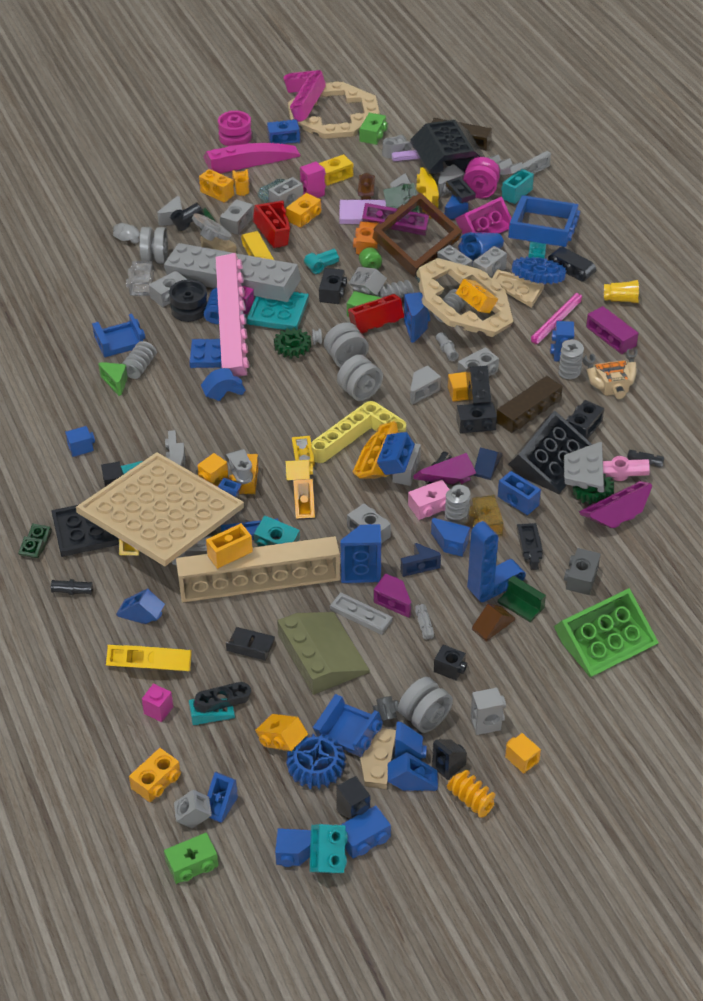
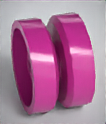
[218,111,252,146]
[463,157,500,199]

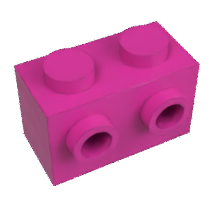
[300,161,326,198]

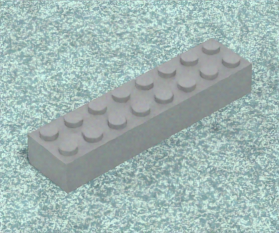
[164,243,301,302]

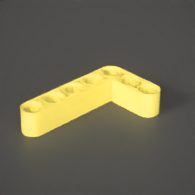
[311,401,406,463]

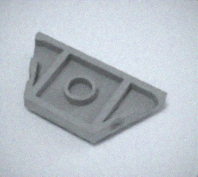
[564,442,604,492]

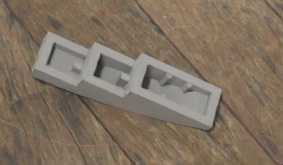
[486,154,524,175]

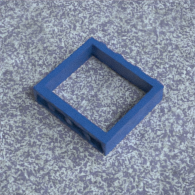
[508,195,580,247]

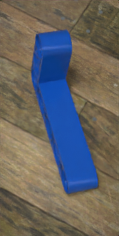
[467,521,526,602]

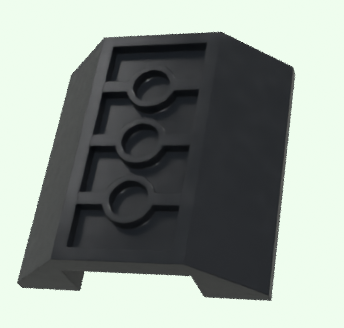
[410,119,485,174]

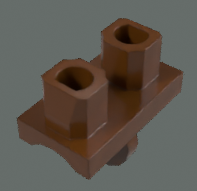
[358,173,375,200]

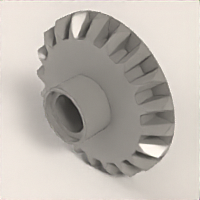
[192,213,232,241]

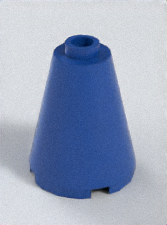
[458,232,504,265]

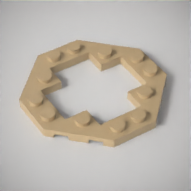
[288,81,380,139]
[417,258,513,337]

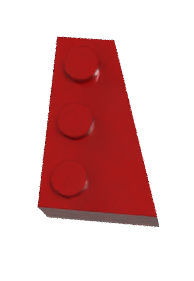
[253,200,290,248]

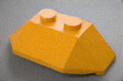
[352,421,398,479]

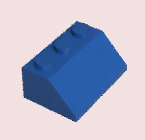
[340,524,381,583]

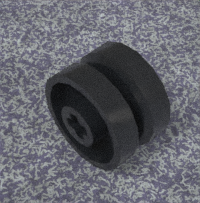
[169,279,207,322]

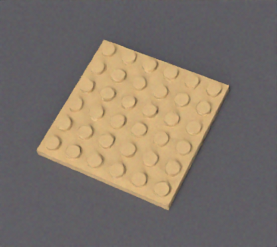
[76,452,244,566]

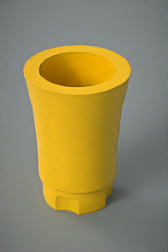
[604,280,639,303]

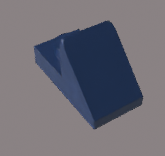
[400,543,441,577]

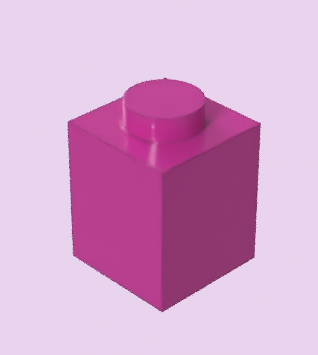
[142,684,174,722]

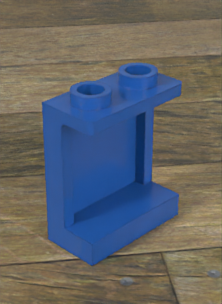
[92,314,146,358]
[313,694,383,757]

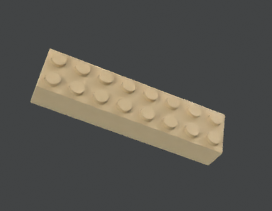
[176,536,340,603]

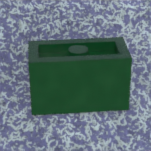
[497,576,546,622]

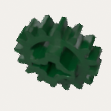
[274,328,311,359]
[573,474,614,505]

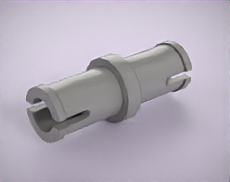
[436,332,459,361]

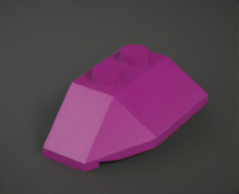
[579,481,652,528]

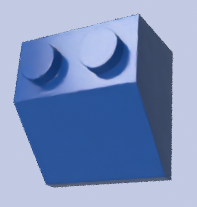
[404,292,430,343]

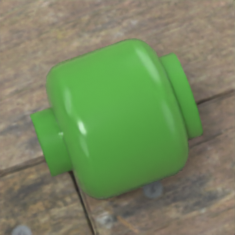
[359,247,382,270]

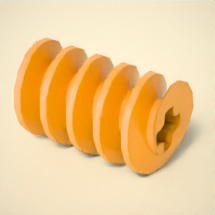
[447,770,496,818]

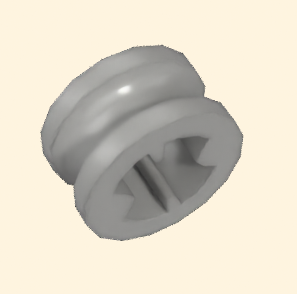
[312,329,322,345]

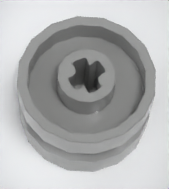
[140,227,168,264]
[324,322,369,367]
[337,355,383,401]
[398,677,453,733]

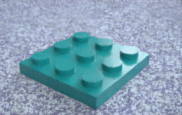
[246,292,309,330]

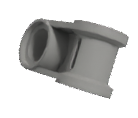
[382,135,412,158]
[225,449,253,484]

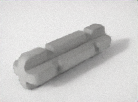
[415,604,434,640]

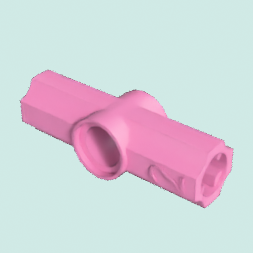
[603,456,650,481]

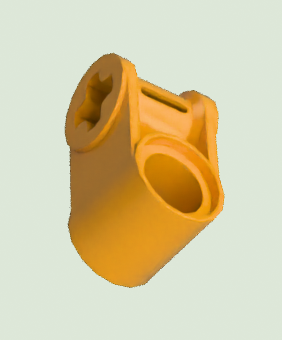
[232,169,250,196]

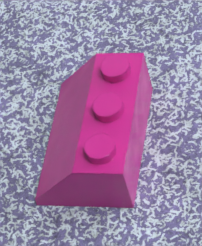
[455,196,512,235]

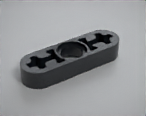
[193,682,251,713]

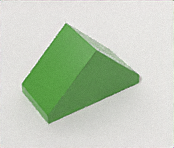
[98,362,128,396]

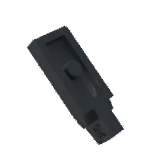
[516,523,543,570]

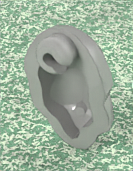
[113,223,140,244]

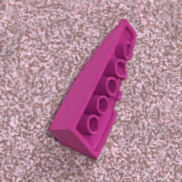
[203,143,300,174]

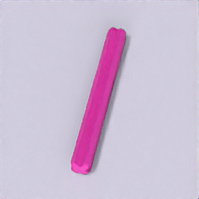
[531,293,582,344]

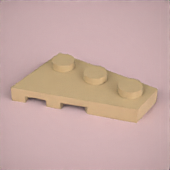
[492,270,544,308]
[360,728,396,789]

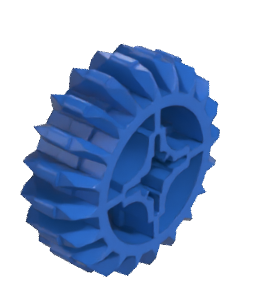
[286,733,346,789]

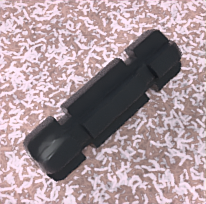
[627,450,664,467]

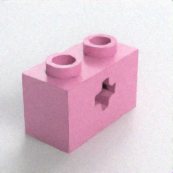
[408,480,450,520]

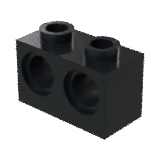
[566,400,604,439]

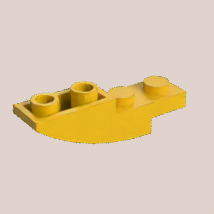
[417,168,439,219]
[106,645,192,671]

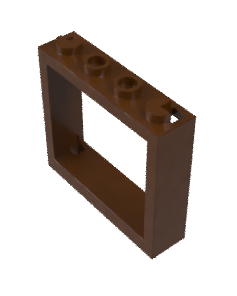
[372,192,462,277]

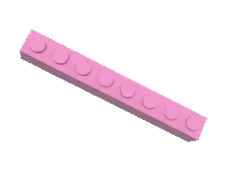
[216,253,249,377]

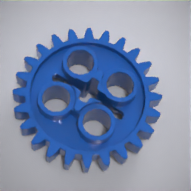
[511,257,566,284]

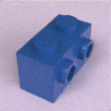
[550,321,574,362]
[377,432,415,475]

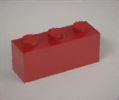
[348,294,404,333]

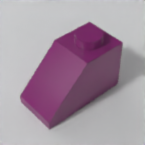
[374,573,411,618]

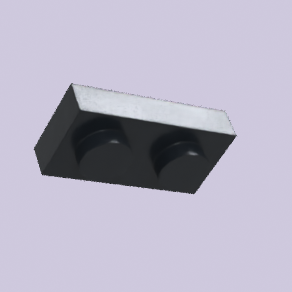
[446,177,476,203]

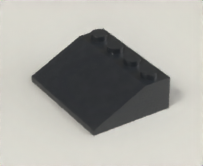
[508,410,592,494]

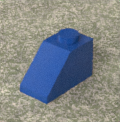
[431,518,470,557]
[116,589,165,624]
[395,722,427,760]
[388,752,438,791]
[275,828,311,867]

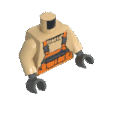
[582,348,638,399]

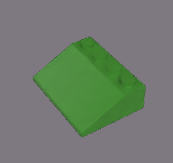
[553,588,659,677]

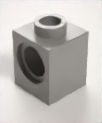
[174,790,212,829]

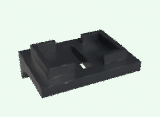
[226,627,275,661]

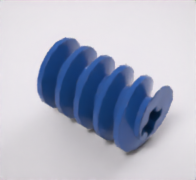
[204,288,219,324]

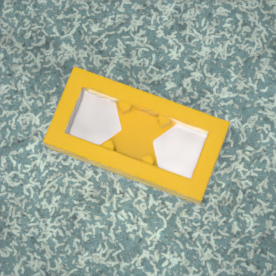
[292,435,315,467]

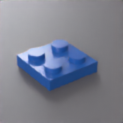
[189,339,222,368]

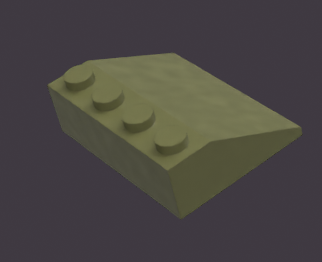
[277,612,370,695]

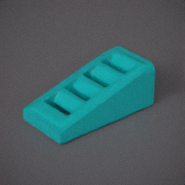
[189,699,235,725]

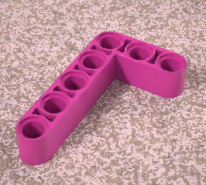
[283,70,326,122]

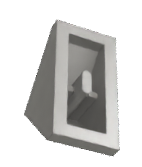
[157,196,182,226]

